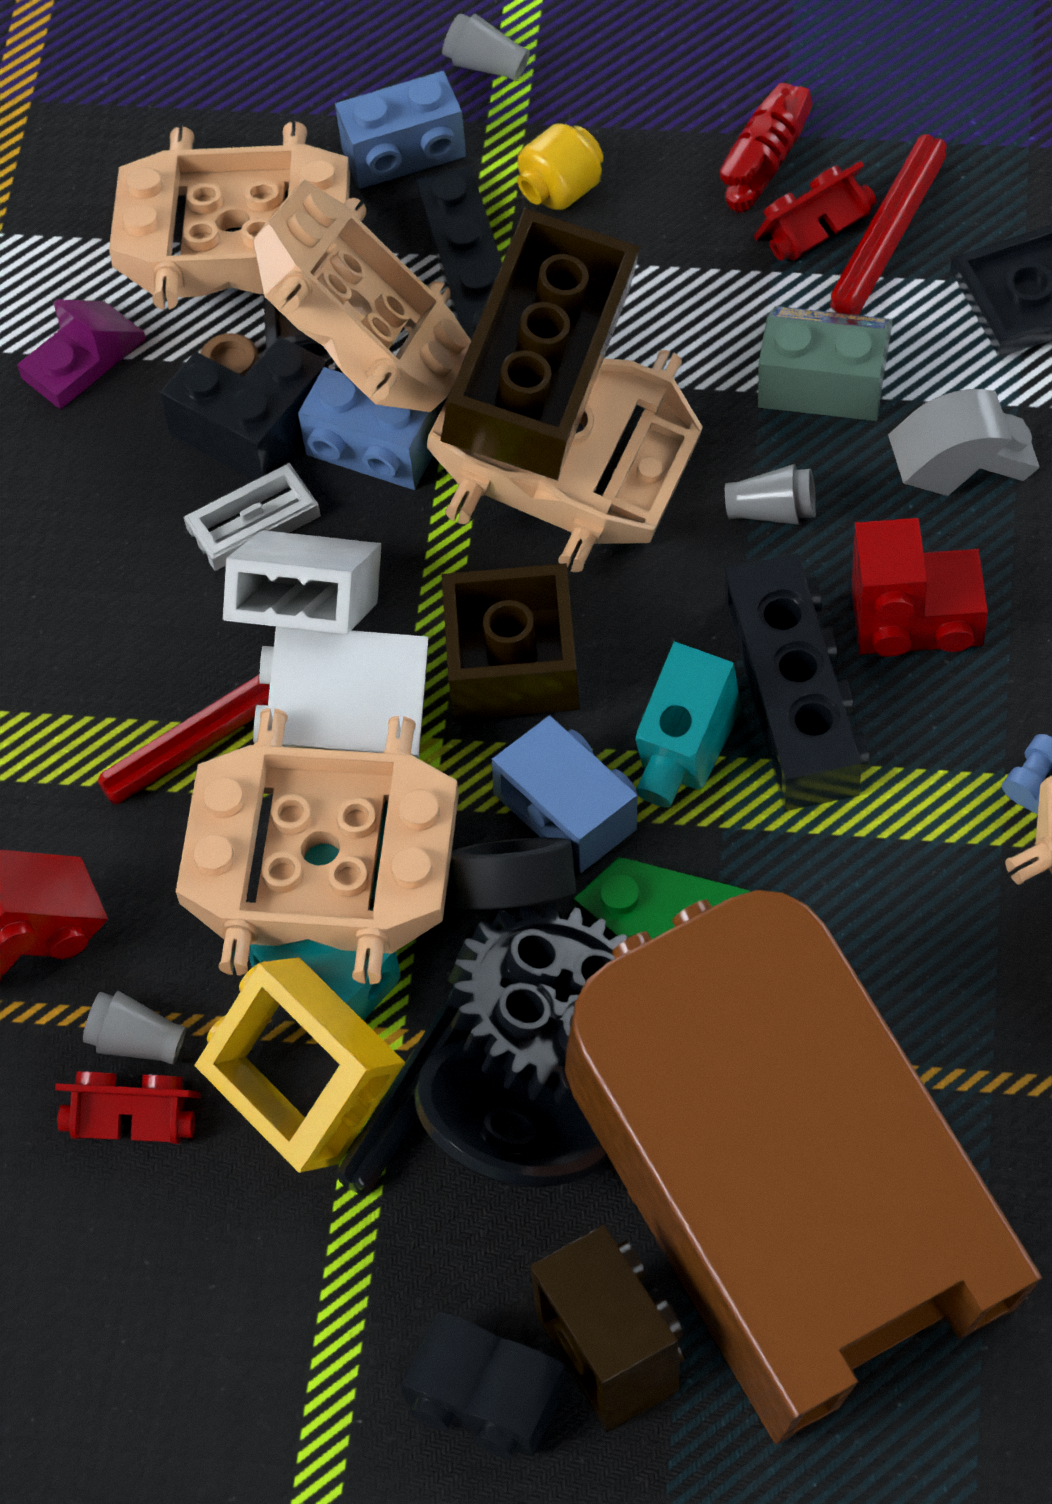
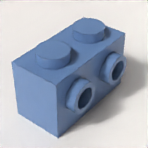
[335,71,466,189]
[298,367,436,490]
[492,715,638,874]

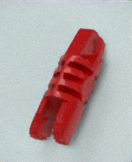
[719,83,813,213]

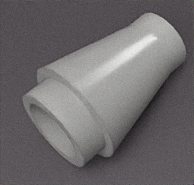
[442,13,530,81]
[725,464,816,525]
[83,991,187,1065]

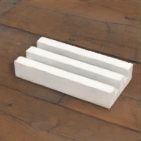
[184,463,321,571]

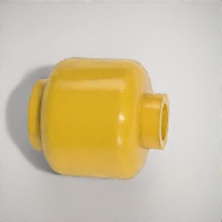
[517,124,603,210]

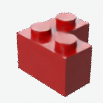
[851,518,988,657]
[0,850,108,981]

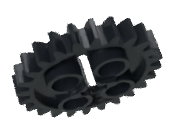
[446,903,628,1105]

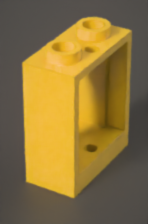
[194,957,406,1173]

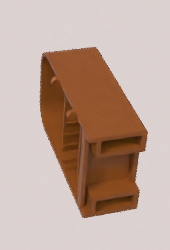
[565,890,1043,1445]

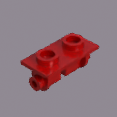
[754,161,876,261]
[55,1071,201,1144]

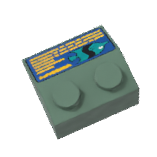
[758,306,893,421]

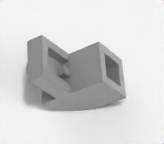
[888,389,1040,496]

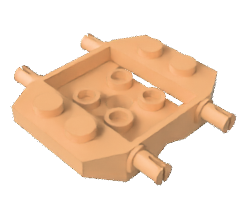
[109,122,350,310]
[253,179,471,412]
[426,350,703,572]
[176,708,459,984]

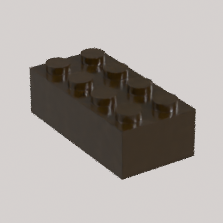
[440,208,640,481]

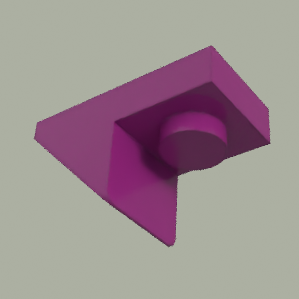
[17,299,146,410]

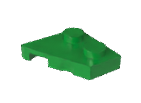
[574,857,750,940]

